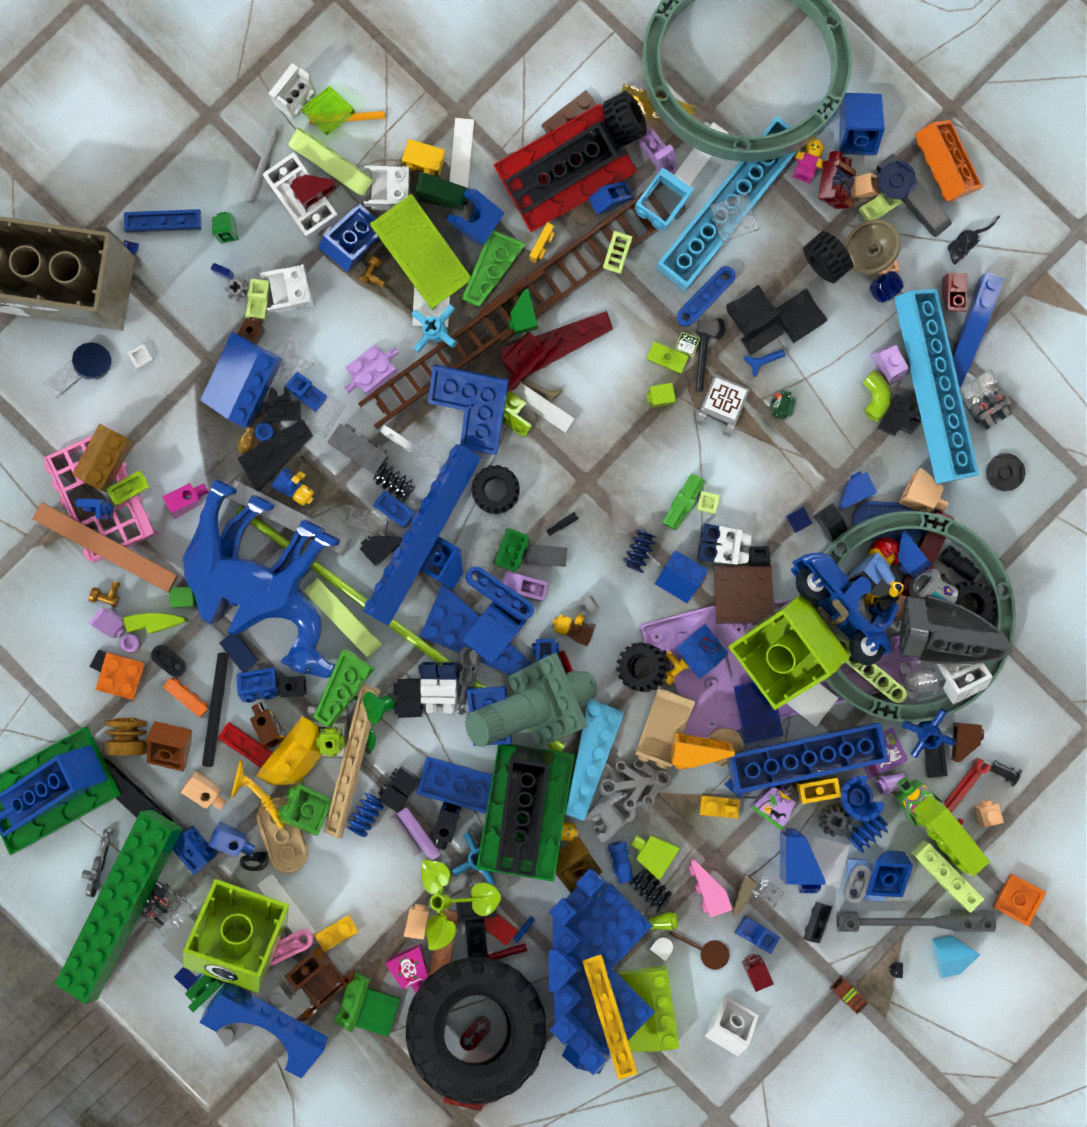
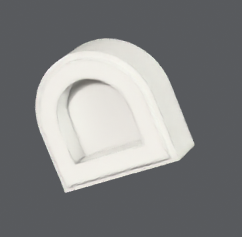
[649,936,673,961]

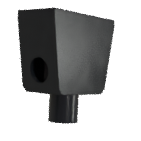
[433,802,462,850]

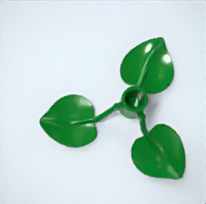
[350,692,394,754]

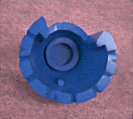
[840,775,884,821]

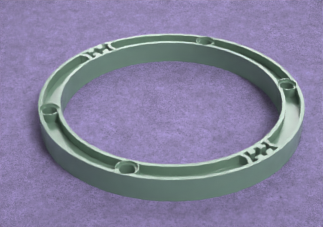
[642,0,852,162]
[809,511,1016,723]

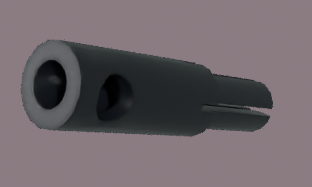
[546,512,579,536]

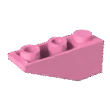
[688,858,732,918]

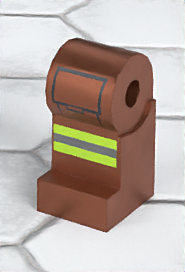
[830,975,868,1015]

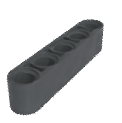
[877,154,952,237]

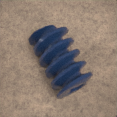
[623,530,657,573]

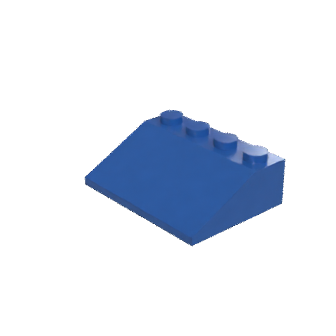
[200,332,283,428]

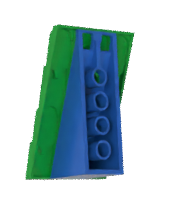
[0,726,121,855]

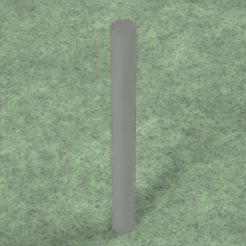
[246,128,279,202]

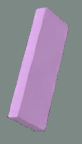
[396,808,441,860]

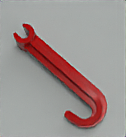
[943,757,990,825]

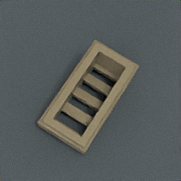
[731,873,758,916]

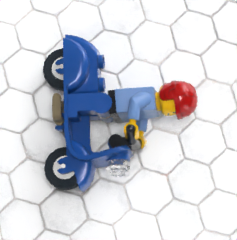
[791,537,904,665]

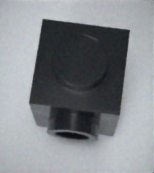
[277,676,307,697]

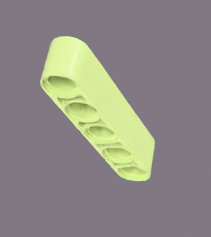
[288,127,374,196]
[304,577,383,658]
[835,634,907,703]

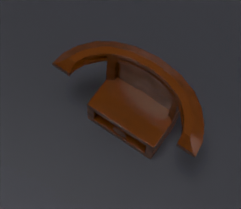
[284,946,355,1021]

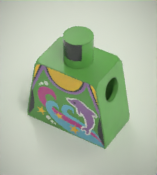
[896,777,944,827]

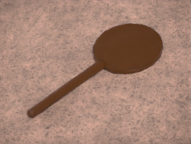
[669,931,729,970]

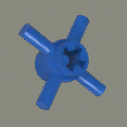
[902,708,956,758]

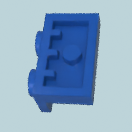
[76,499,114,520]
[237,667,280,703]
[173,826,217,875]

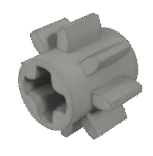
[224,276,249,302]

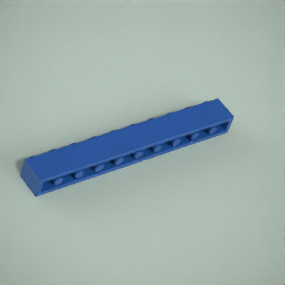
[363,444,482,626]

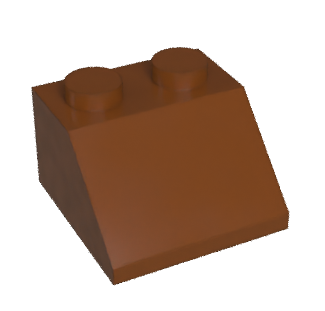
[146,721,192,772]

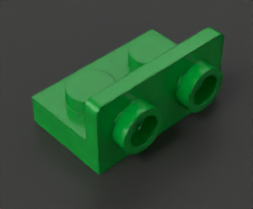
[493,528,529,572]
[185,975,224,1012]

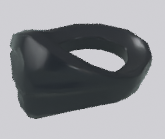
[240,851,268,871]

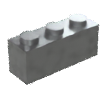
[327,423,389,475]

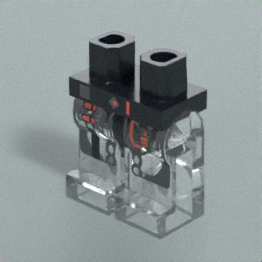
[960,370,1012,430]
[140,881,196,940]

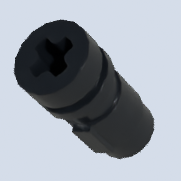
[938,545,980,582]

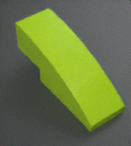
[123,613,189,634]

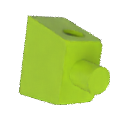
[630,834,680,880]

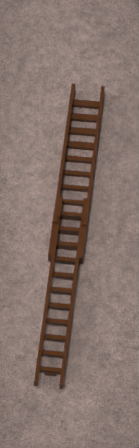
[358,182,686,429]

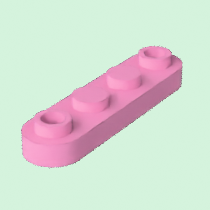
[270,929,314,966]

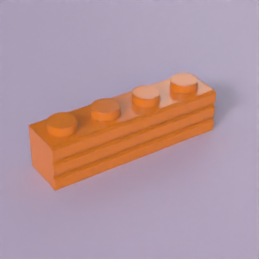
[163,677,209,718]

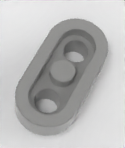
[843,864,871,903]

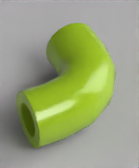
[862,369,891,422]

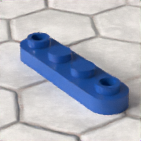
[676,266,736,327]
[465,566,534,621]

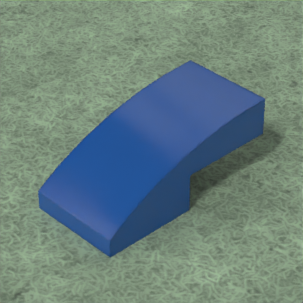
[285,372,328,412]
[735,915,781,954]

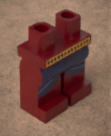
[818,151,856,209]

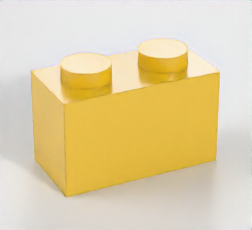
[402,139,446,177]
[795,776,841,804]

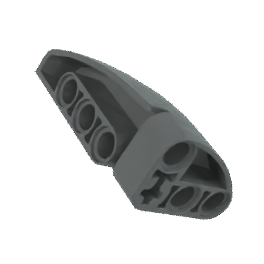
[900,596,1010,665]

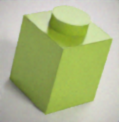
[646,383,676,408]

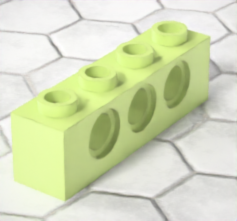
[910,840,984,913]

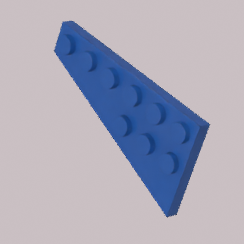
[420,584,533,675]

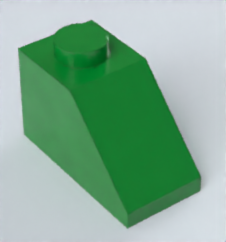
[212,212,239,244]
[508,289,538,335]

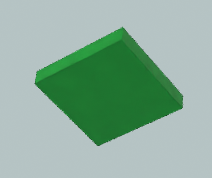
[356,988,401,1037]

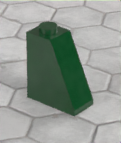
[416,172,469,211]

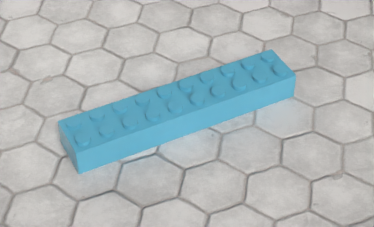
[656,116,801,292]
[894,289,979,484]

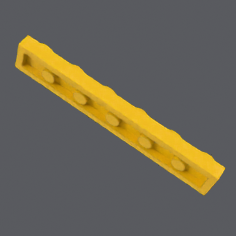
[582,955,638,1080]

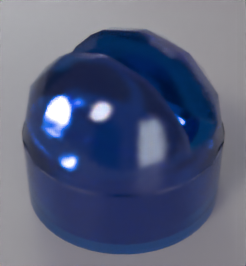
[123,240,139,255]

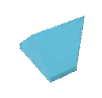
[932,935,980,978]

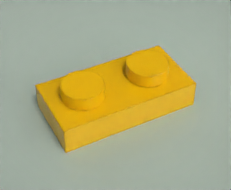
[529,222,556,263]
[315,915,358,952]

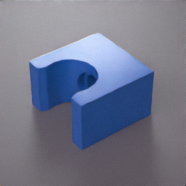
[446,189,504,245]

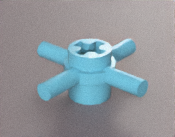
[412,304,457,353]

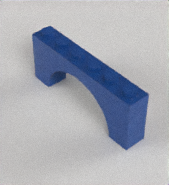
[199,982,328,1079]

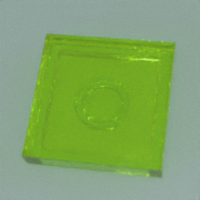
[301,86,355,136]

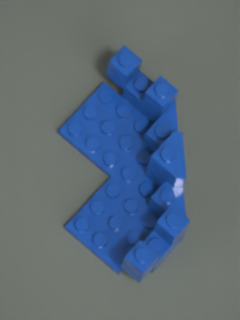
[549,869,655,1075]

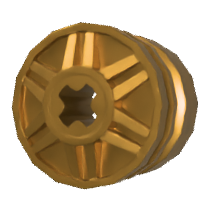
[104,717,147,755]

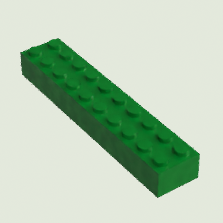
[55,809,183,1004]

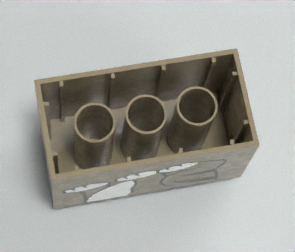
[0,216,136,331]

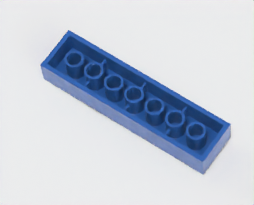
[726,722,889,794]

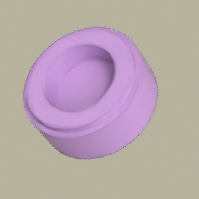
[120,633,141,653]

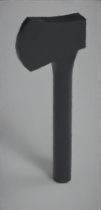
[696,318,725,392]

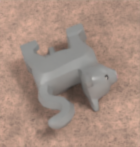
[585,787,649,844]

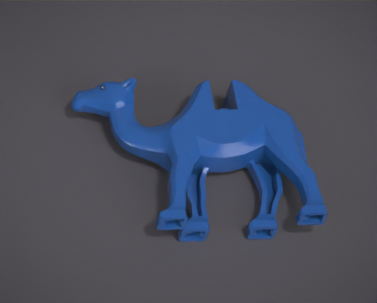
[183,479,340,678]

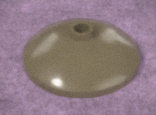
[844,219,901,275]

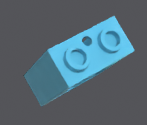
[635,167,694,231]

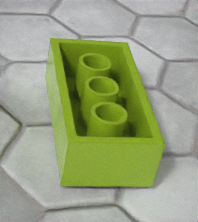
[912,795,990,877]

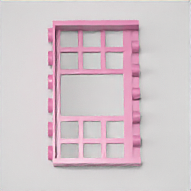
[43,435,159,563]

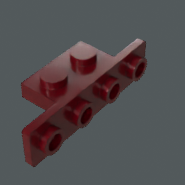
[502,331,562,392]

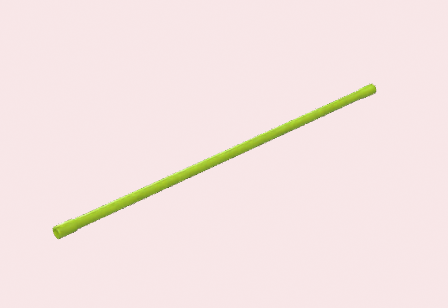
[236,505,565,752]

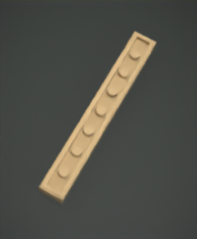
[324,684,380,838]

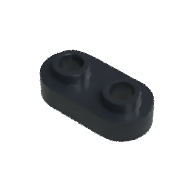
[151,645,187,677]

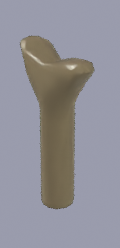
[522,379,562,403]

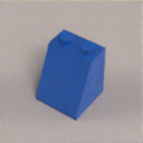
[839,93,885,155]
[780,828,826,885]

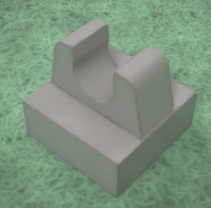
[576,592,600,616]

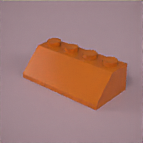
[915,120,983,202]

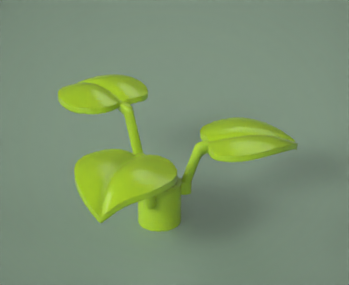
[421,859,501,951]

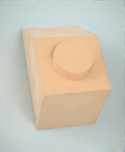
[404,904,430,940]

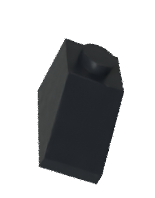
[813,503,848,545]
[359,536,402,566]

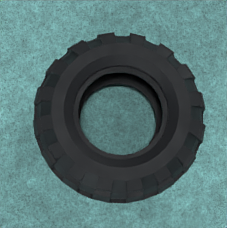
[405,957,547,1105]

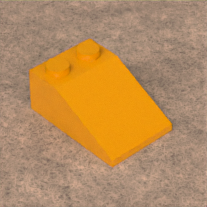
[670,732,735,770]

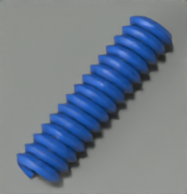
[513,916,535,943]

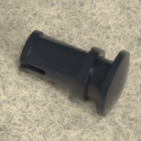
[989,760,1022,787]

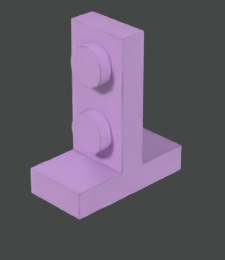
[636,127,678,174]

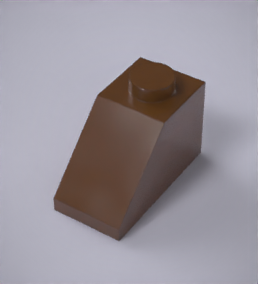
[951,722,984,762]

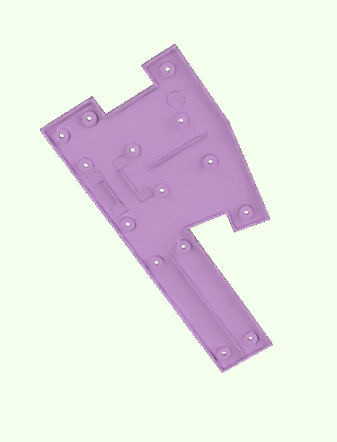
[640,601,925,738]

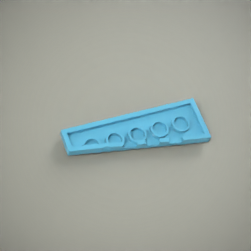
[565,699,625,821]

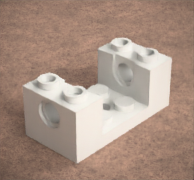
[262,152,340,244]
[936,663,993,704]

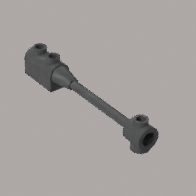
[836,910,996,932]

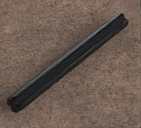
[202,653,229,767]

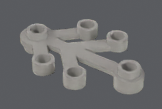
[599,758,671,811]

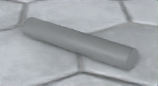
[390,815,421,857]

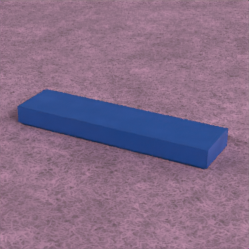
[124,209,202,233]

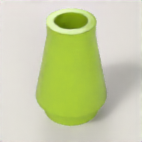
[649,911,678,931]

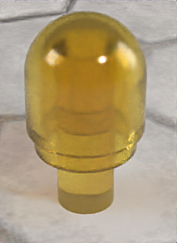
[237,427,255,454]

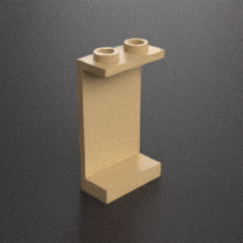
[635,688,695,769]

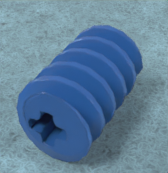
[346,792,384,837]
[845,815,888,853]

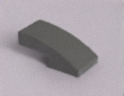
[525,545,568,567]

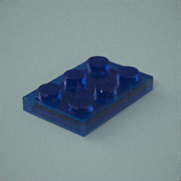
[733,682,784,743]

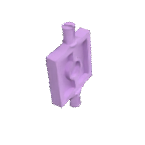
[344,344,400,395]

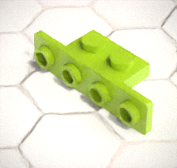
[503,391,532,437]

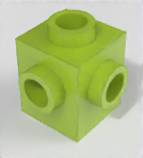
[316,727,345,757]

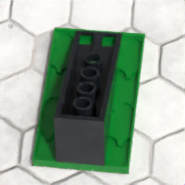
[476,744,575,882]

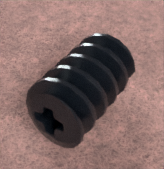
[373,462,416,502]
[629,869,672,912]

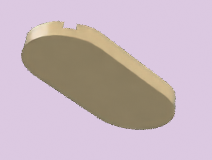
[256,797,308,874]

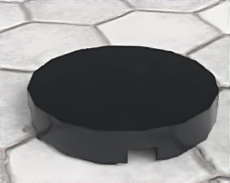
[986,453,1026,492]

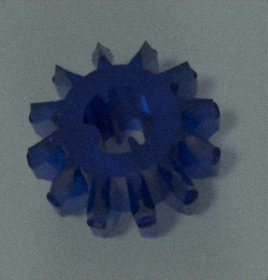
[870,271,904,303]

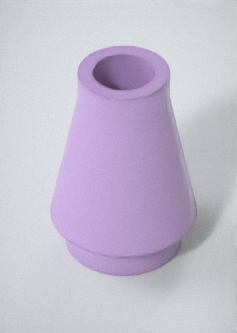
[876,772,905,795]

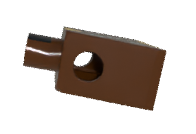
[250,702,286,748]

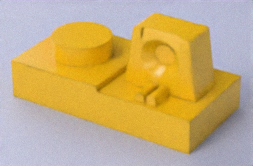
[699,795,740,819]

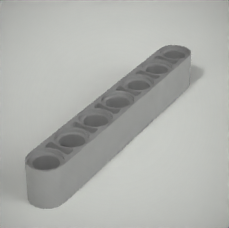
[227,480,352,556]

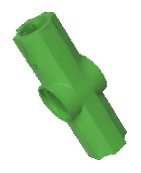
[662,473,706,531]

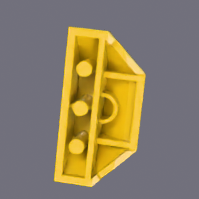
[256,715,323,786]

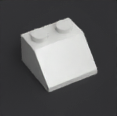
[705,996,759,1056]

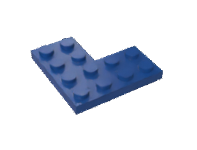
[428,365,509,455]

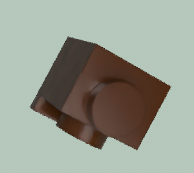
[237,317,266,344]

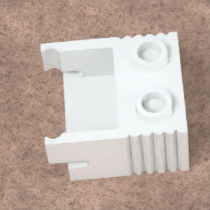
[269,63,316,119]
[364,166,411,210]
[260,264,314,314]

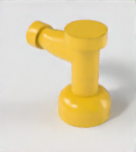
[664,651,689,686]

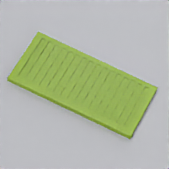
[370,194,471,309]

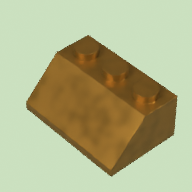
[72,423,134,492]

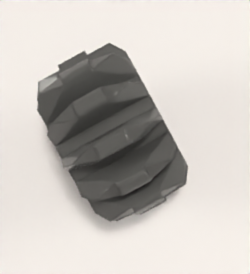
[818,804,852,837]

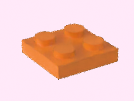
[95,652,145,700]
[992,873,1047,927]

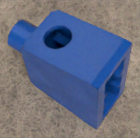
[208,821,255,857]

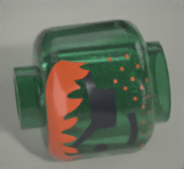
[769,390,796,420]

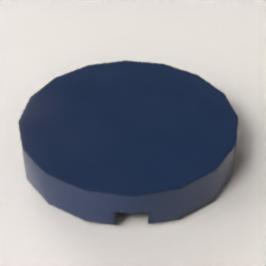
[878,161,917,200]
[72,342,112,380]

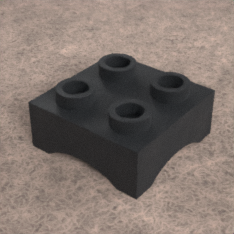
[726,285,780,340]
[776,288,828,343]

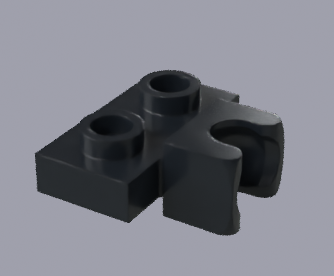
[261,387,302,423]
[877,394,921,437]

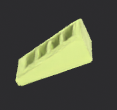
[603,231,633,274]

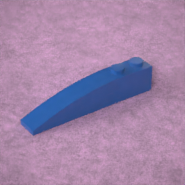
[952,272,1004,388]

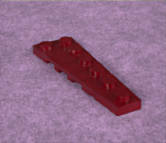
[500,311,613,382]

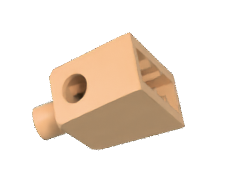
[898,468,949,513]
[181,770,226,811]

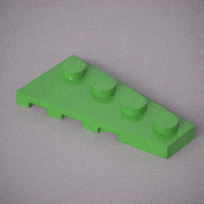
[462,230,526,308]
[313,649,375,727]

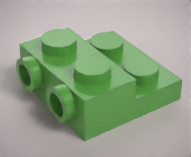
[278,784,332,836]

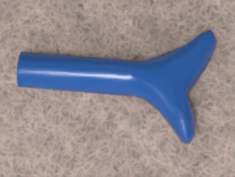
[744,349,786,377]

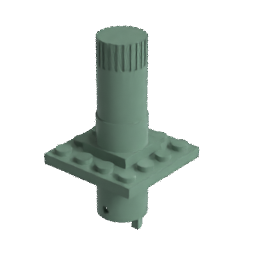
[465,653,597,748]

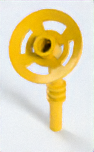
[230,760,286,829]

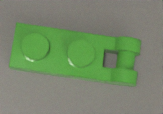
[334,972,370,1032]

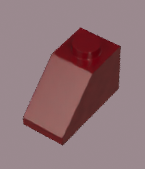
[289,174,337,210]

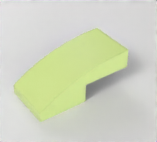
[858,193,903,221]
[245,279,270,322]

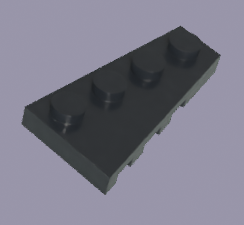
[237,419,313,491]

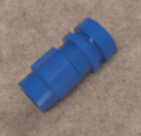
[608,840,634,883]

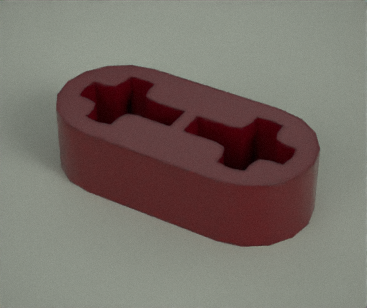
[460,1016,490,1051]

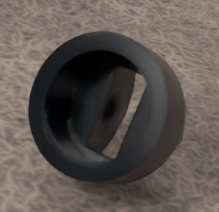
[889,962,903,978]

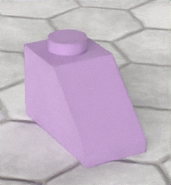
[503,572,548,601]
[88,608,126,638]

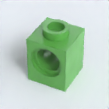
[169,587,197,608]

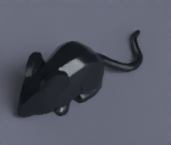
[947,216,1000,265]

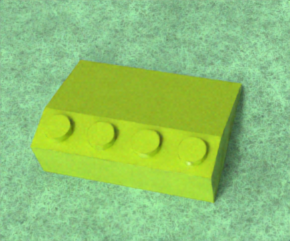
[617,965,679,1052]

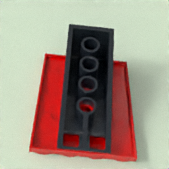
[493,104,638,232]

